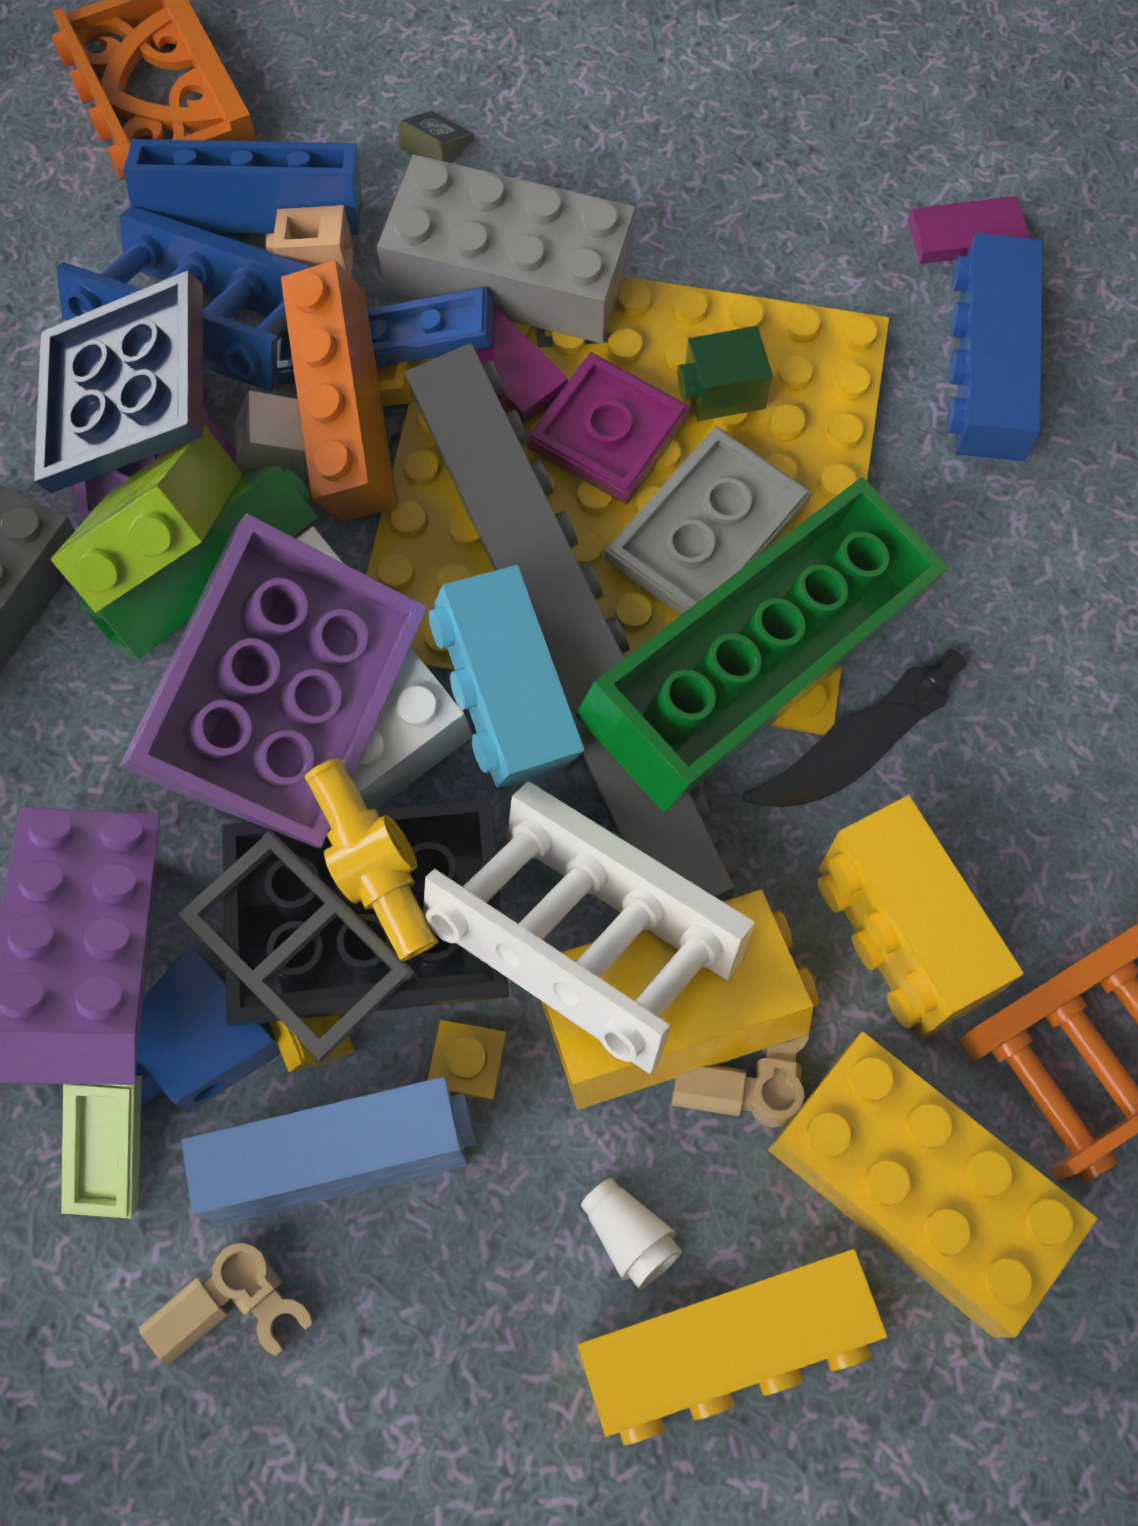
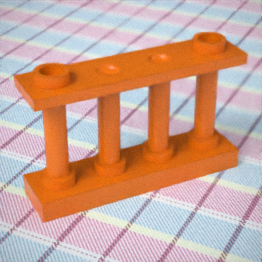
[958,924,1138,1183]

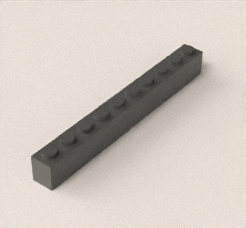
[405,343,740,902]

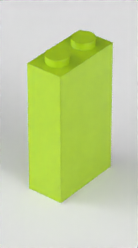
[50,425,243,613]

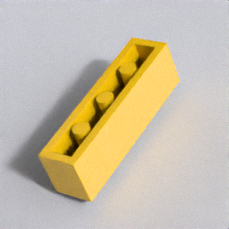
[577,1249,887,1446]

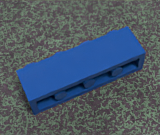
[123,139,362,236]
[946,233,1043,462]

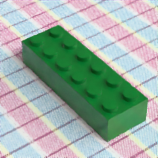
[575,477,949,814]

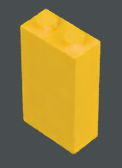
[541,889,819,1110]

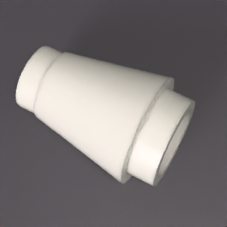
[581,1178,682,1290]

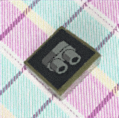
[397,110,474,163]

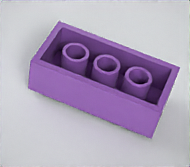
[0,807,159,1085]

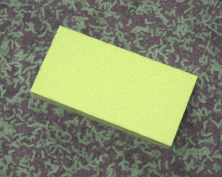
[61,1075,142,1219]

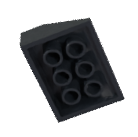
[222,798,509,1026]

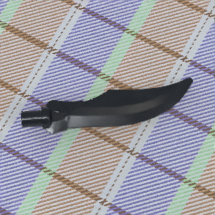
[742,649,967,807]

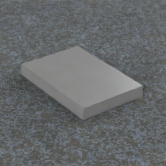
[604,426,812,615]

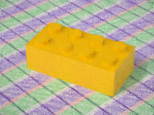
[767,1031,1098,1338]

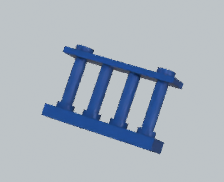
[56,206,312,392]

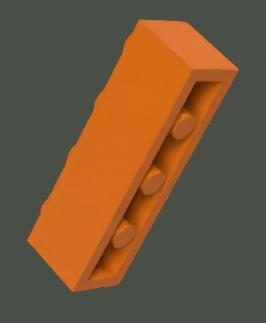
[281,259,398,522]

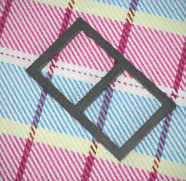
[178,831,414,1062]

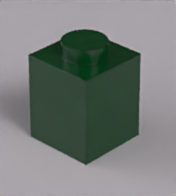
[677,326,773,421]

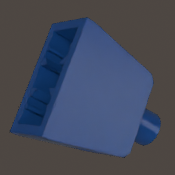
[136,945,281,1112]

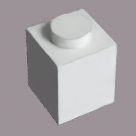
[234,390,308,481]

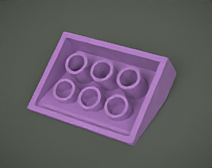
[119,513,427,848]

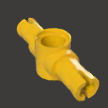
[304,758,439,961]

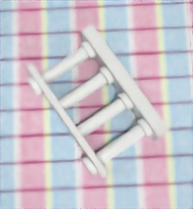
[423,781,755,1075]

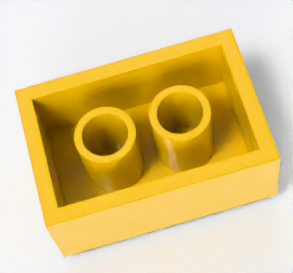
[817,795,1024,1039]

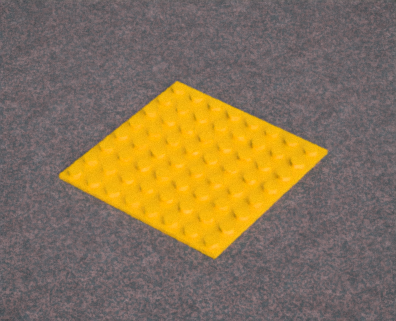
[366,276,889,735]

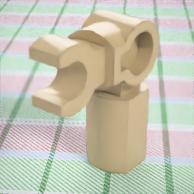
[671,1034,809,1127]
[139,1243,314,1366]

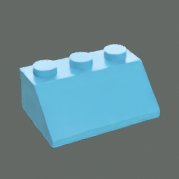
[429,565,585,788]

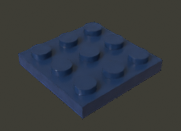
[34,270,203,493]

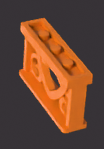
[51,0,257,181]

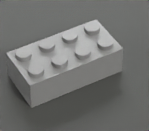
[377,154,635,344]

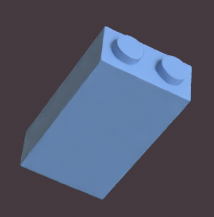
[181,1077,477,1225]

